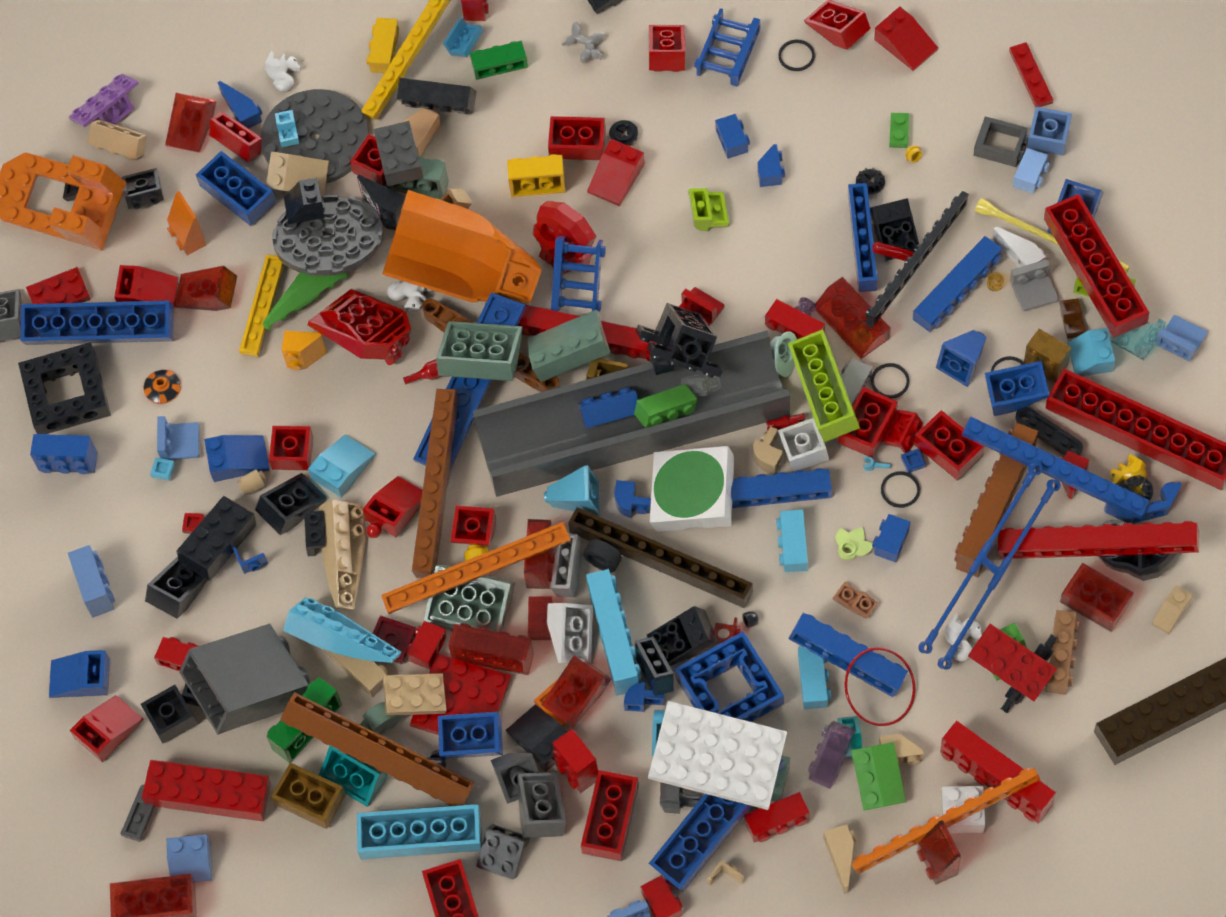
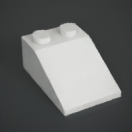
[547,603,593,665]

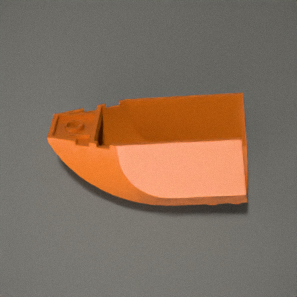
[382,190,542,303]

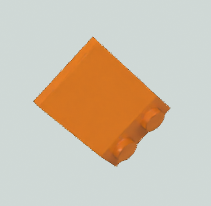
[167,191,206,255]

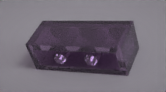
[808,720,856,789]

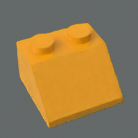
[281,331,327,370]

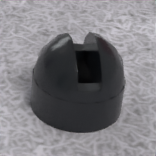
[742,611,759,628]

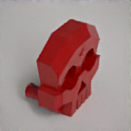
[532,201,597,275]

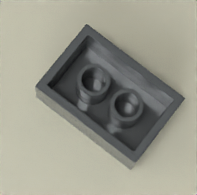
[374,121,423,186]

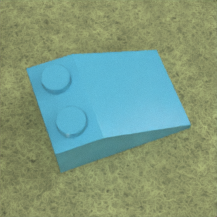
[308,435,376,498]

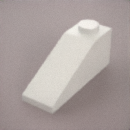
[993,227,1046,268]

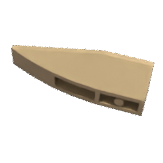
[319,499,366,611]

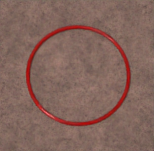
[844,647,916,726]

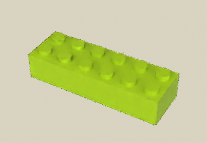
[788,329,860,442]

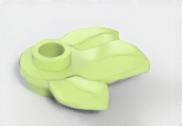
[835,527,873,560]

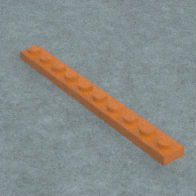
[381,522,571,614]
[851,768,1040,874]

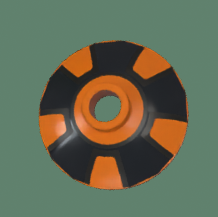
[143,370,181,404]

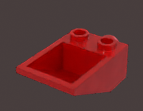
[363,476,423,538]

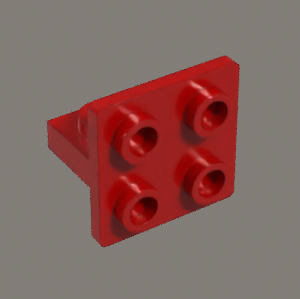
[679,287,725,326]

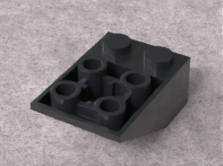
[870,198,919,261]
[647,606,719,666]

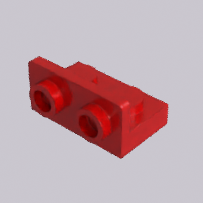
[881,410,923,453]

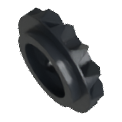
[609,120,638,145]
[856,167,885,194]
[1122,475,1153,501]

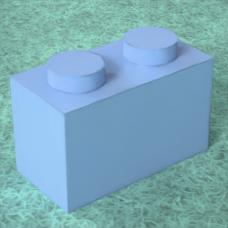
[1013,148,1049,194]

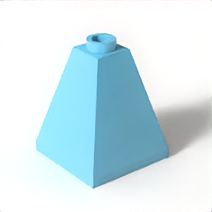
[544,465,600,516]

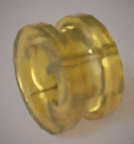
[987,272,1004,292]

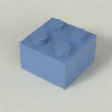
[1027,107,1072,156]

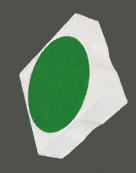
[650,446,734,532]

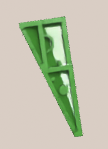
[262,273,348,330]

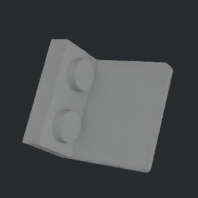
[1010,259,1058,311]

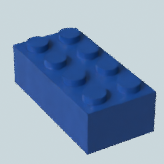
[196,151,276,226]

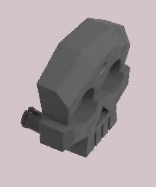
[659,782,702,814]

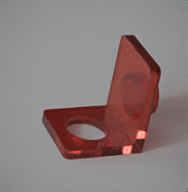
[714,617,741,643]

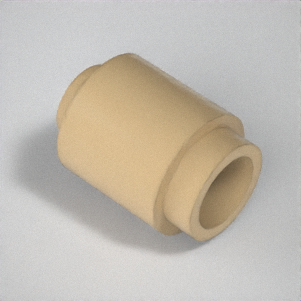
[237,469,267,495]

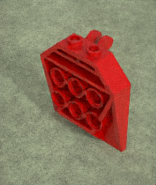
[307,289,411,365]

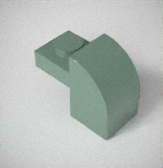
[359,701,404,734]

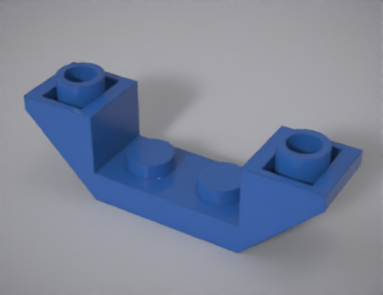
[1104,482,1182,524]

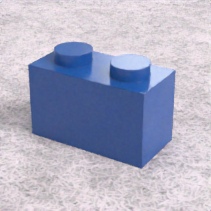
[715,114,750,159]
[872,514,910,563]

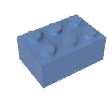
[68,545,115,618]

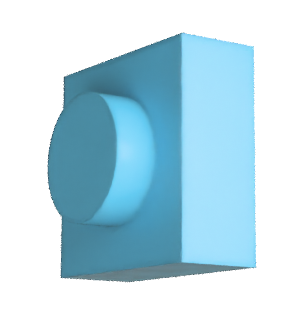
[150,458,175,481]

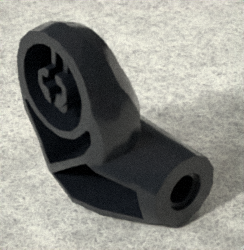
[1098,519,1182,581]

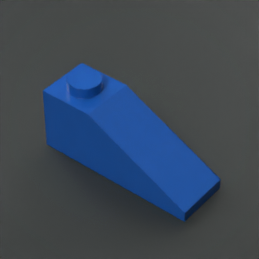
[217,81,263,129]

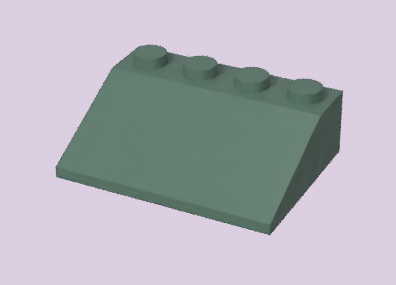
[528,310,610,382]
[436,321,522,381]
[423,564,516,641]

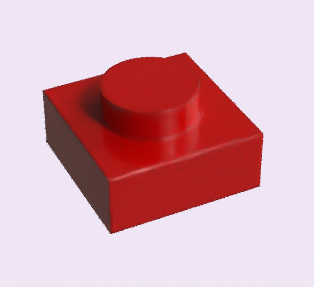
[182,513,205,534]

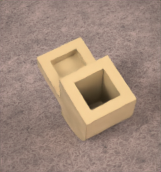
[753,427,783,475]

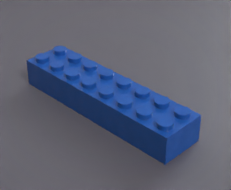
[21,301,174,345]
[648,759,786,892]

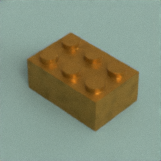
[271,762,346,829]

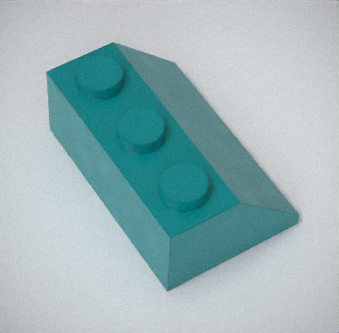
[319,745,388,807]

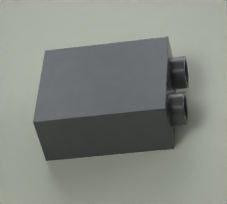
[179,623,309,735]

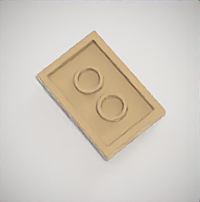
[383,674,446,715]

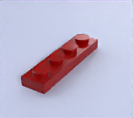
[1009,42,1054,108]

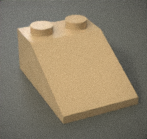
[266,151,329,197]

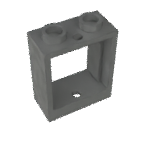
[973,116,1029,167]

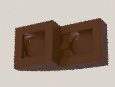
[1059,298,1086,339]

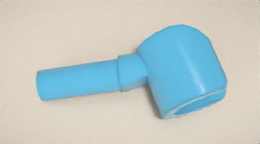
[863,456,890,471]

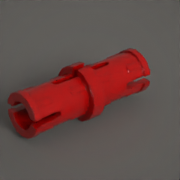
[766,413,805,430]

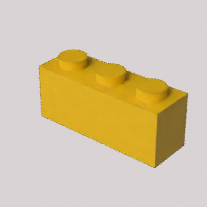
[366,18,399,73]

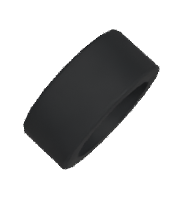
[583,539,622,573]

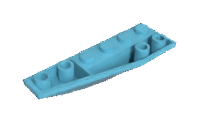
[283,597,401,663]

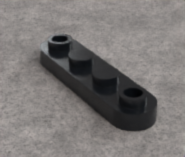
[1015,407,1083,456]

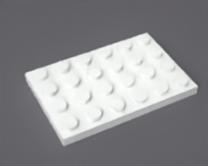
[648,701,787,810]

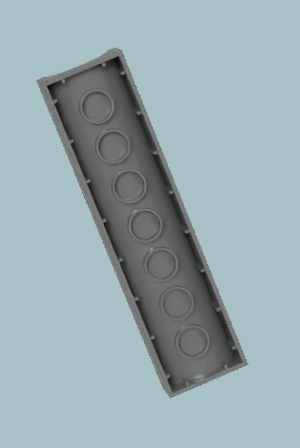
[473,330,790,497]

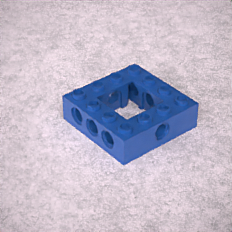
[674,631,784,722]

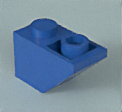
[757,144,785,187]

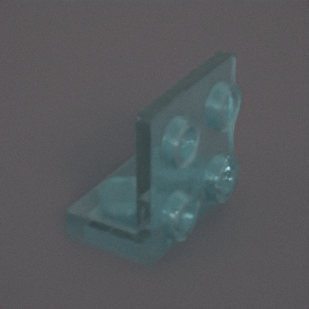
[1111,318,1166,361]

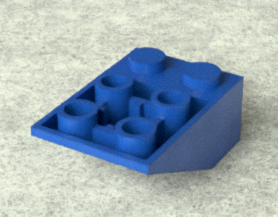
[49,650,110,698]

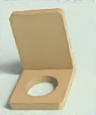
[707,860,744,885]

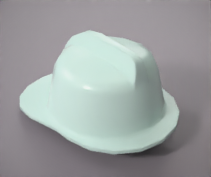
[770,332,797,377]

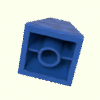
[936,330,986,387]

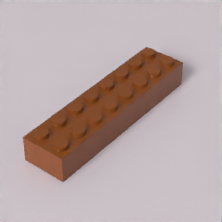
[954,423,1038,578]

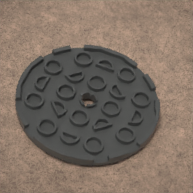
[261,89,369,184]
[272,194,383,276]

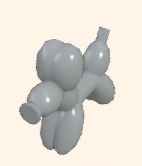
[562,22,604,63]

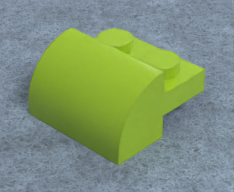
[688,188,729,231]

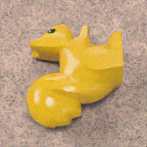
[1110,454,1147,496]

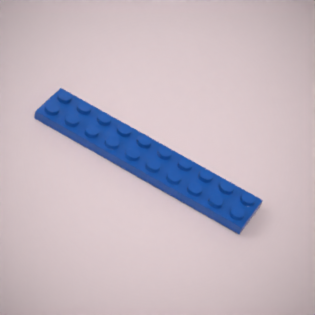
[413,293,526,473]

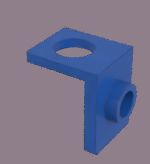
[233,547,268,574]

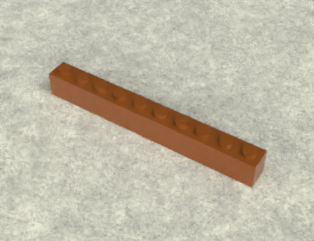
[412,388,459,578]
[280,692,475,806]

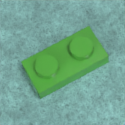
[889,112,909,148]

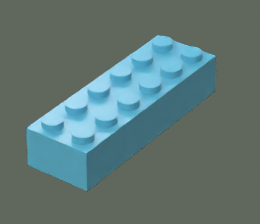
[586,569,642,696]
[357,804,482,860]

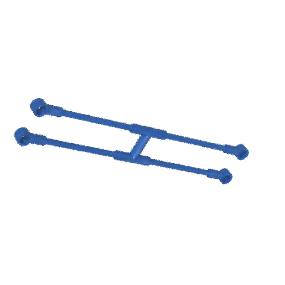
[918,463,1061,670]

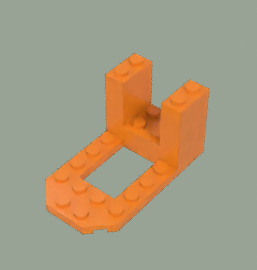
[0,152,126,251]

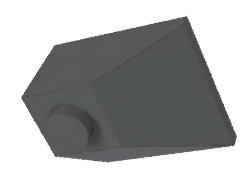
[490,753,539,804]

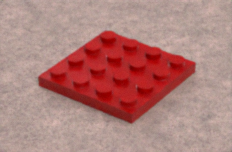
[410,653,511,735]

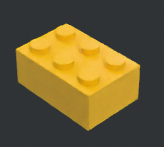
[507,154,566,198]

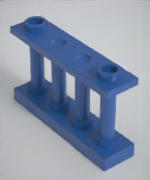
[694,8,761,87]
[551,235,606,312]

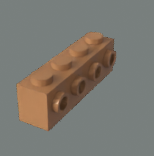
[1046,610,1079,695]

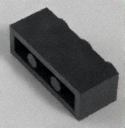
[635,637,674,696]

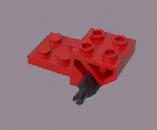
[968,624,1058,713]

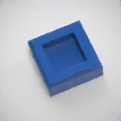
[901,448,926,473]

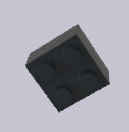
[140,685,197,744]

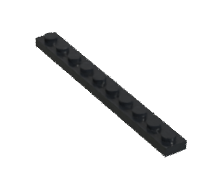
[865,191,969,328]

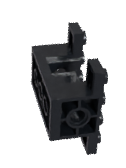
[636,303,723,378]

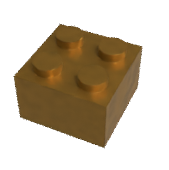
[1024,329,1071,382]

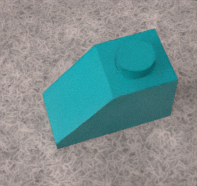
[837,716,862,758]

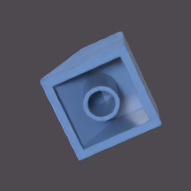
[166,834,212,885]

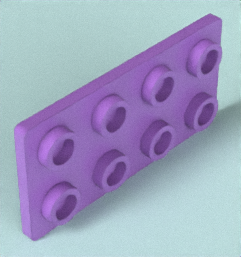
[68,74,139,127]

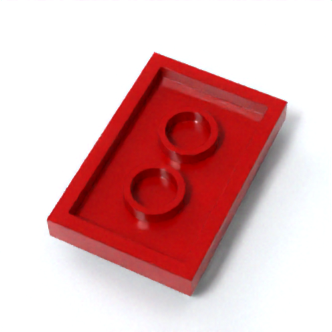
[26,267,91,304]

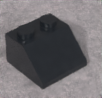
[283,178,325,224]

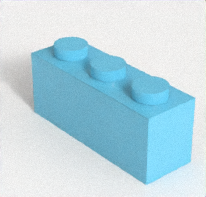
[776,510,808,572]
[798,646,831,709]

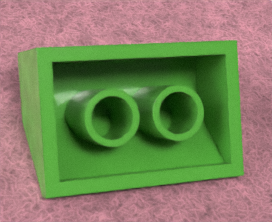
[851,742,906,811]

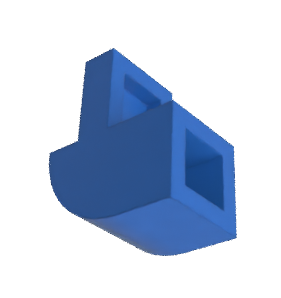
[614,480,651,518]

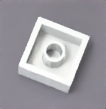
[778,418,829,472]
[941,786,985,833]

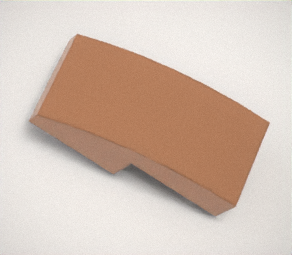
[832,582,878,619]

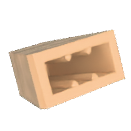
[401,108,441,156]

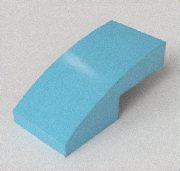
[275,110,299,147]

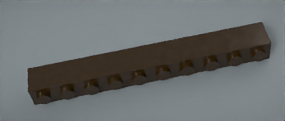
[568,507,753,609]

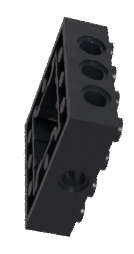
[18,342,111,434]

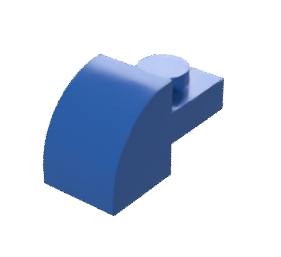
[624,682,665,712]

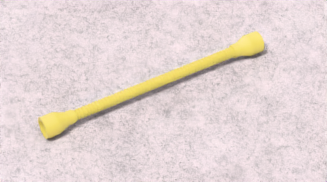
[975,198,1130,274]

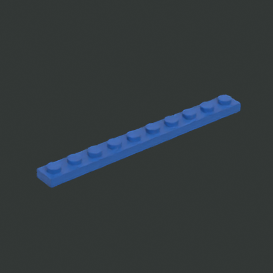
[962,416,1149,519]

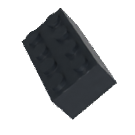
[397,77,477,115]
[176,495,256,581]

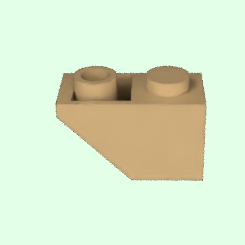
[879,734,924,765]

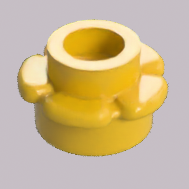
[905,145,922,163]

